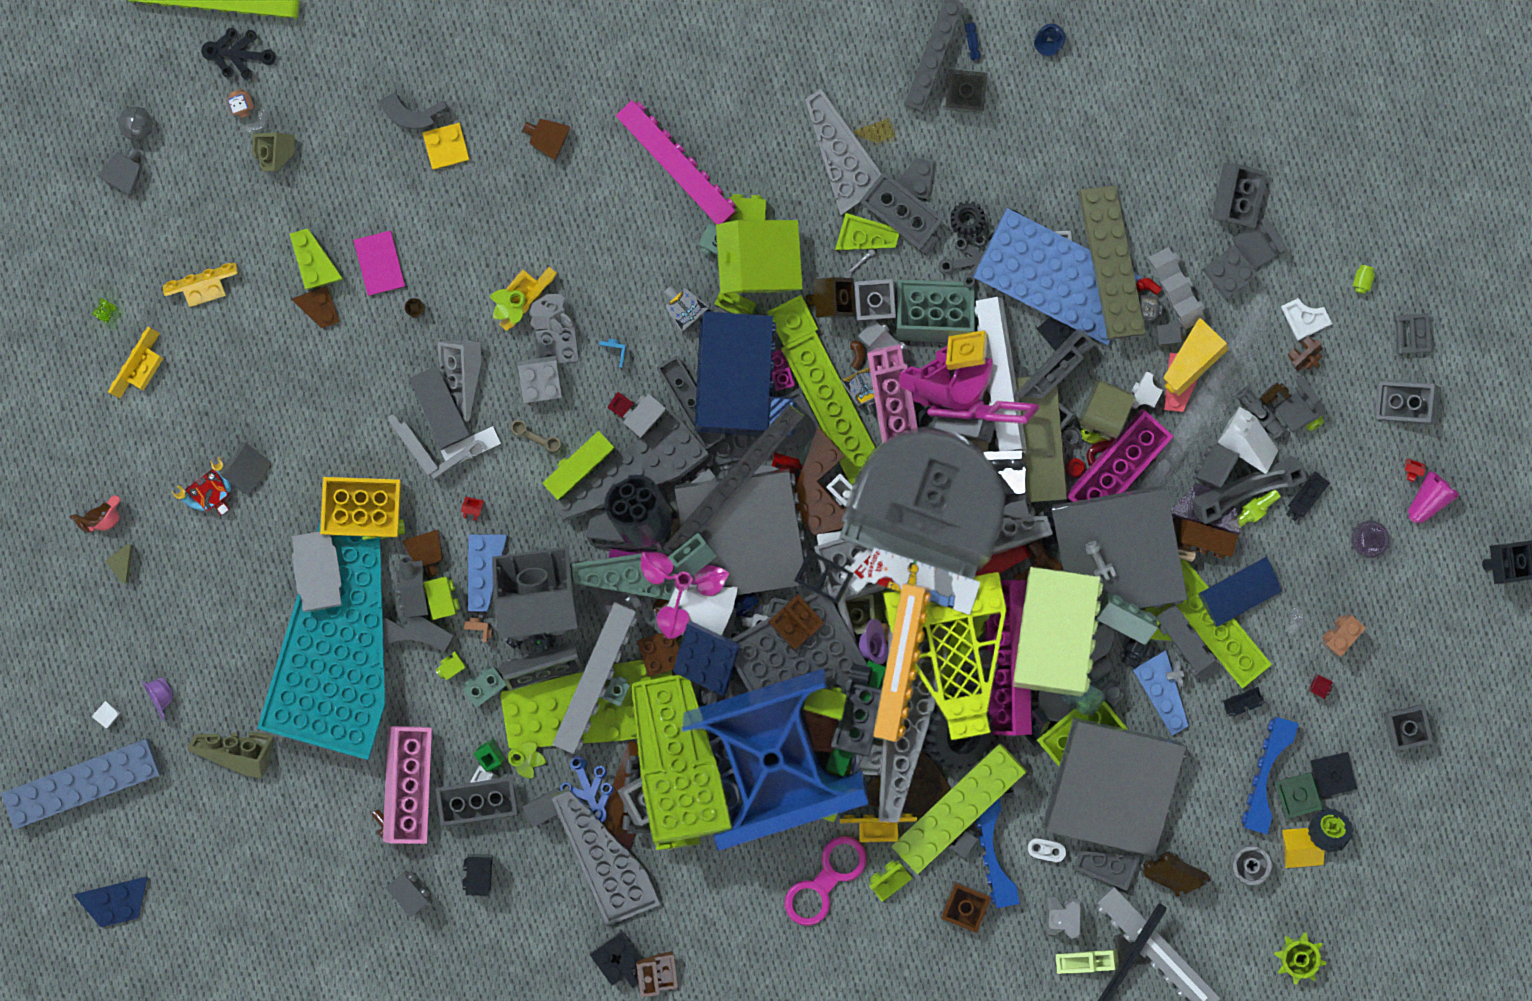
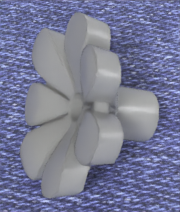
[1166,662,1184,687]

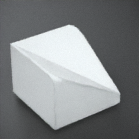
[92,701,120,729]

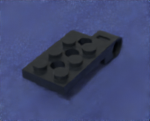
[831,663,882,758]

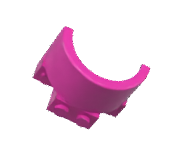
[899,345,992,411]

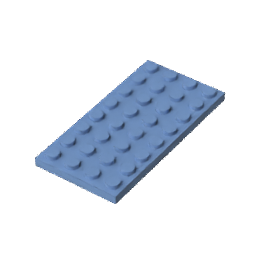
[973,208,1141,345]

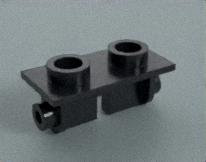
[1223,687,1265,717]

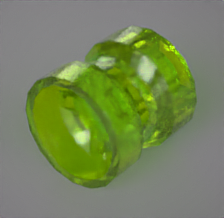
[92,298,117,323]

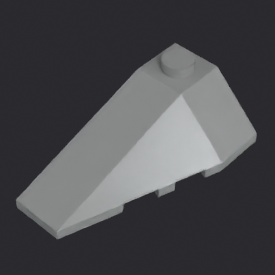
[438,340,481,421]

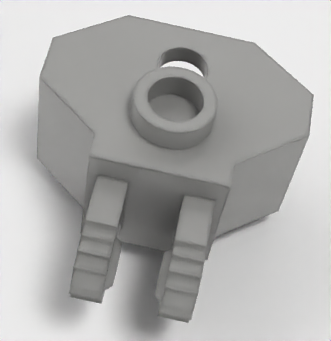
[530,294,573,334]

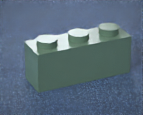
[1096,593,1158,645]

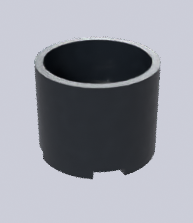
[604,475,673,548]

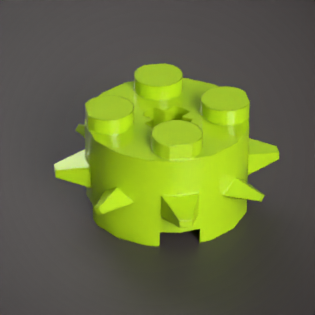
[1274,932,1327,985]

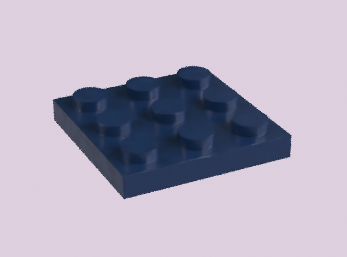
[673,621,741,696]

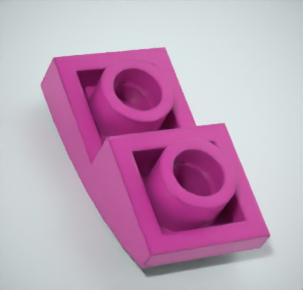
[771,350,795,391]

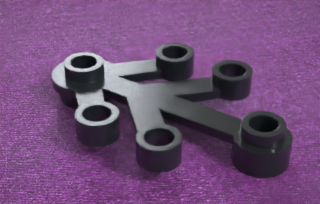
[201,28,276,80]

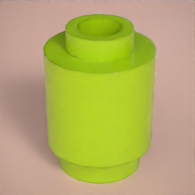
[1352,265,1375,294]

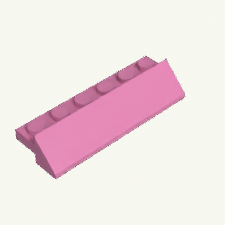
[867,344,918,443]

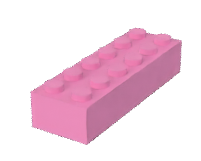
[383,726,432,844]

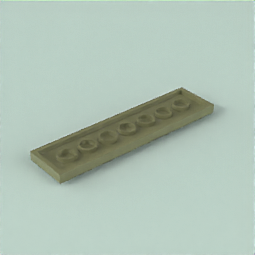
[1078,186,1146,339]

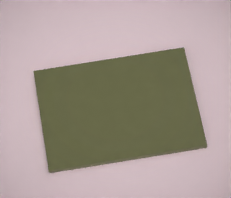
[968,377,1067,502]

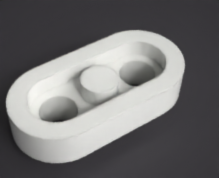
[1027,838,1066,862]

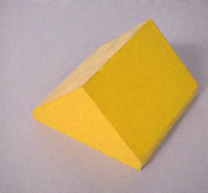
[1282,828,1325,868]

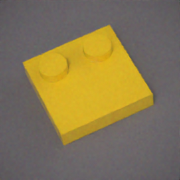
[422,123,469,170]
[946,330,987,370]

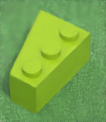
[289,228,344,290]

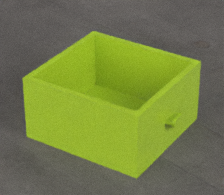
[716,220,803,294]

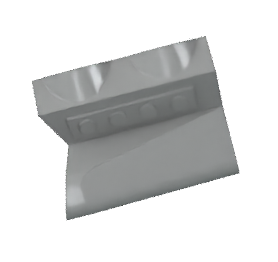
[1046,897,1080,939]

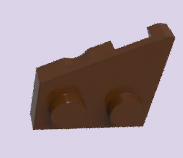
[292,286,340,329]

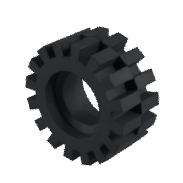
[950,200,985,238]

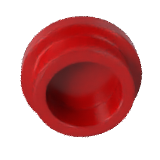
[1066,458,1085,477]

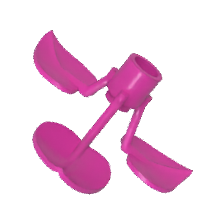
[641,552,729,639]

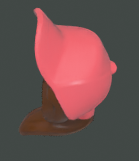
[69,495,121,533]

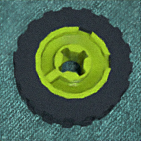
[1308,808,1353,852]

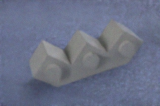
[1148,247,1206,330]

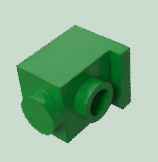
[473,738,505,772]

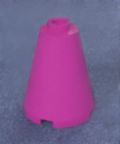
[1408,470,1460,524]

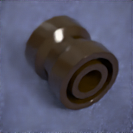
[405,298,425,318]

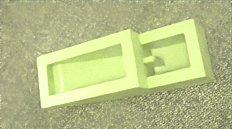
[1056,949,1119,974]

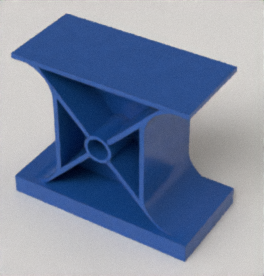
[682,668,868,850]

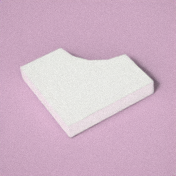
[1281,298,1332,341]

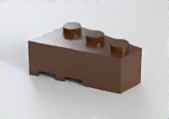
[1172,517,1238,559]

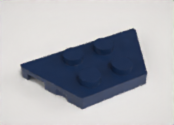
[74,876,148,927]

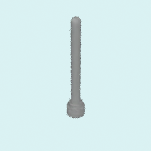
[830,585,859,649]

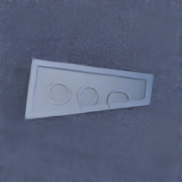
[468,535,507,612]
[1133,650,1188,736]

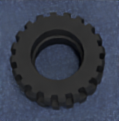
[921,693,994,770]

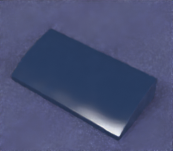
[1198,557,1282,627]

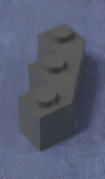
[1156,604,1221,682]

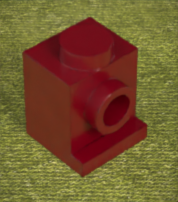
[1308,674,1333,699]

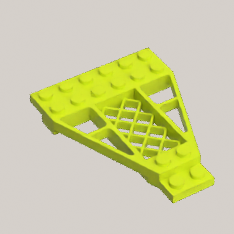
[884,572,1006,740]

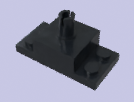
[1482,540,1532,584]

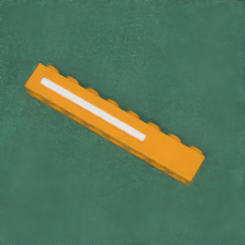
[874,583,931,742]

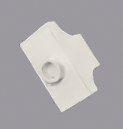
[1131,371,1163,410]

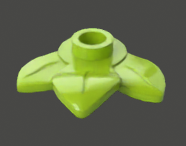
[490,289,526,324]
[508,742,546,779]

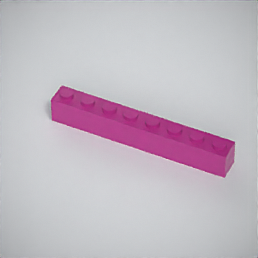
[615,100,738,224]

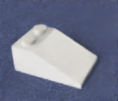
[1218,407,1278,474]

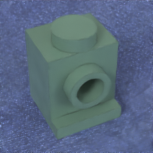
[603,675,630,706]

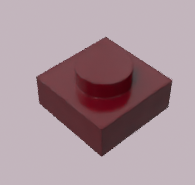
[607,392,634,418]

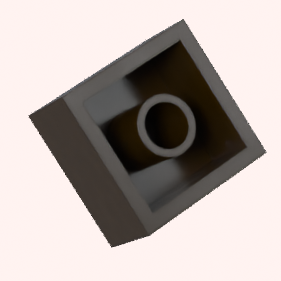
[806,277,856,318]

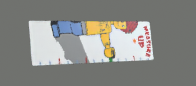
[864,548,980,614]

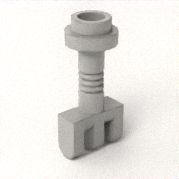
[1086,541,1117,583]

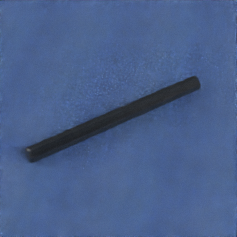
[1098,903,1167,1001]

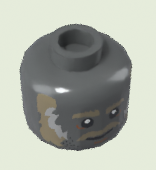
[1139,295,1162,321]

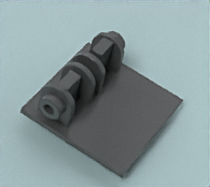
[536,326,579,363]

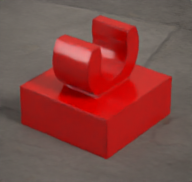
[1404,458,1426,482]
[461,496,484,521]

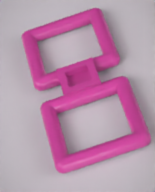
[928,399,1039,424]

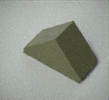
[105,544,133,583]

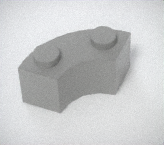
[858,320,912,364]

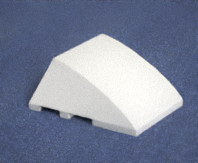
[667,584,738,636]

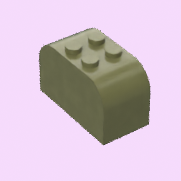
[1078,378,1136,440]

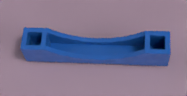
[1241,716,1299,834]
[976,798,1020,908]

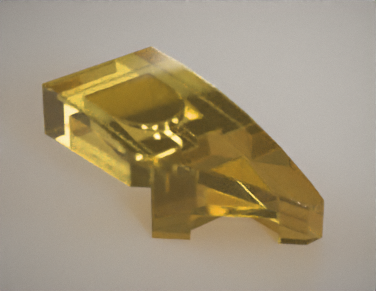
[854,118,895,143]

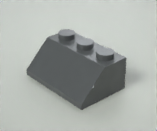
[1212,163,1267,228]

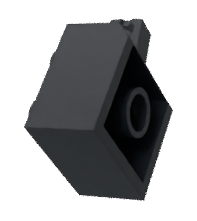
[589,930,642,988]

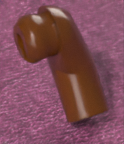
[850,340,866,370]
[372,809,384,838]

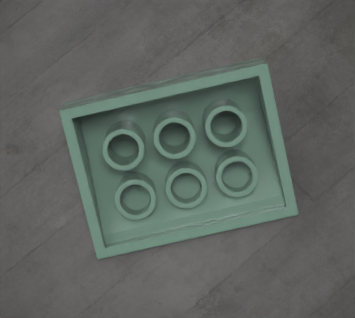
[896,280,974,342]

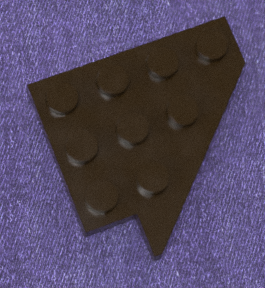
[867,749,951,816]

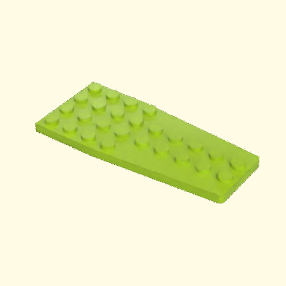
[500,660,672,749]
[632,675,731,845]

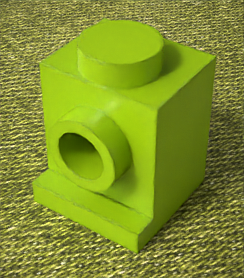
[435,651,466,680]

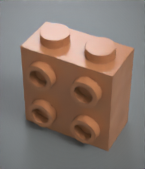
[1321,614,1366,657]

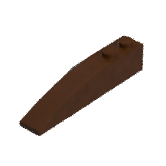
[602,741,639,851]

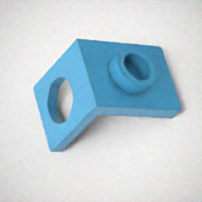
[599,339,626,368]

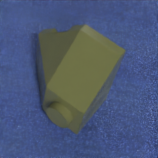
[252,133,295,172]
[837,594,882,635]

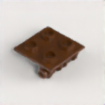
[637,633,680,677]

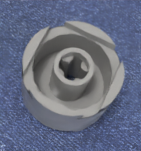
[1230,845,1272,885]

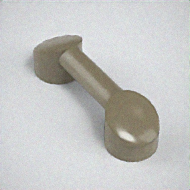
[511,420,561,453]

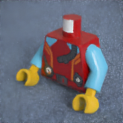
[172,457,232,516]

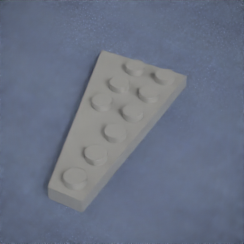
[805,89,881,216]

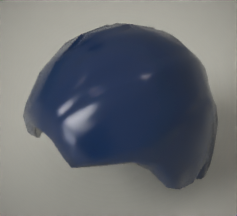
[1033,23,1066,57]

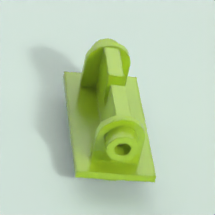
[714,292,756,315]

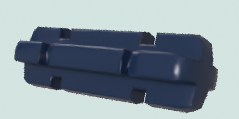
[965,23,981,61]

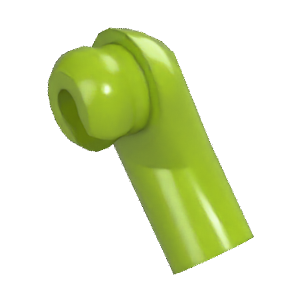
[1081,429,1107,444]

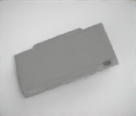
[292,532,342,612]

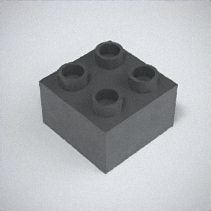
[492,547,578,641]

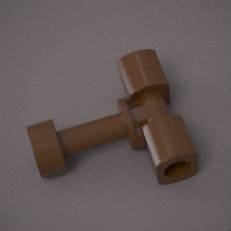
[1014,540,1063,580]

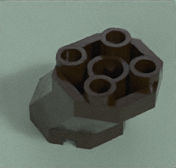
[1141,851,1211,897]

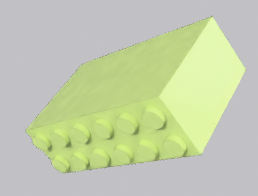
[1013,567,1103,697]

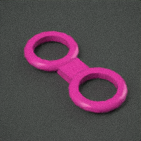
[784,836,867,926]

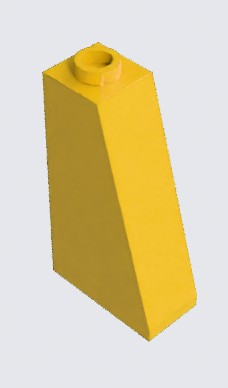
[1163,318,1229,396]

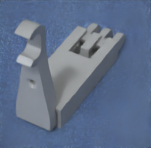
[389,415,486,480]

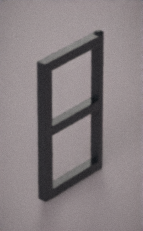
[794,550,854,604]

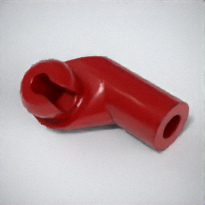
[1136,277,1162,295]

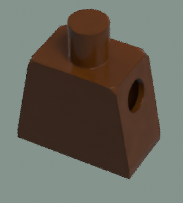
[522,118,571,161]
[402,529,443,577]

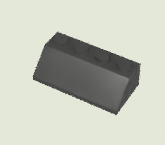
[501,642,583,691]
[435,777,519,827]

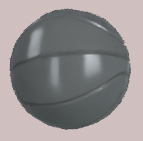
[118,107,153,141]

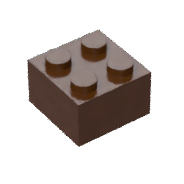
[940,881,991,933]

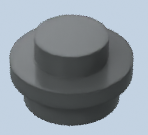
[1062,426,1082,445]

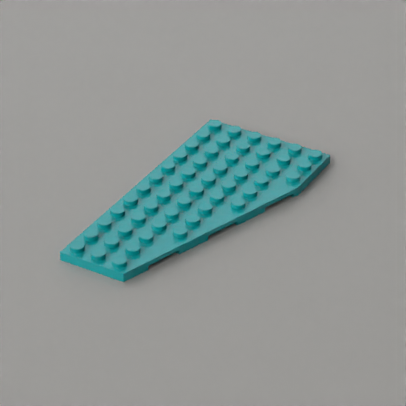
[257,519,385,761]

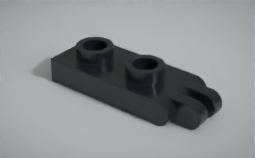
[1286,471,1330,521]

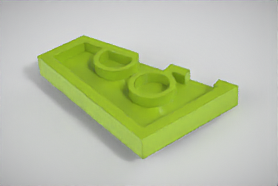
[835,213,899,250]

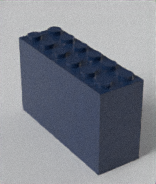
[694,311,776,436]

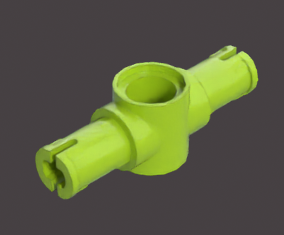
[1229,489,1281,531]

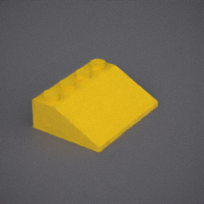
[320,477,402,537]

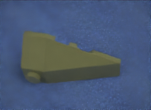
[187,732,274,779]

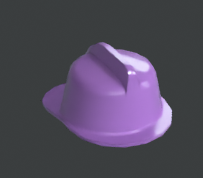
[859,619,887,665]
[142,677,172,722]

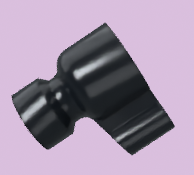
[1121,638,1156,668]

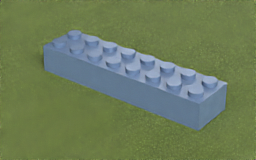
[1,738,162,829]

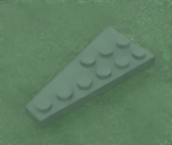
[570,550,680,600]

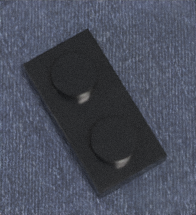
[1025,708,1050,748]

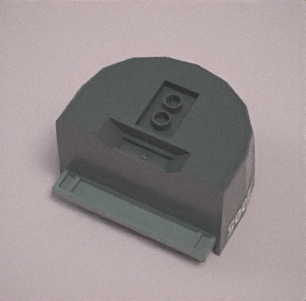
[839,427,1005,580]

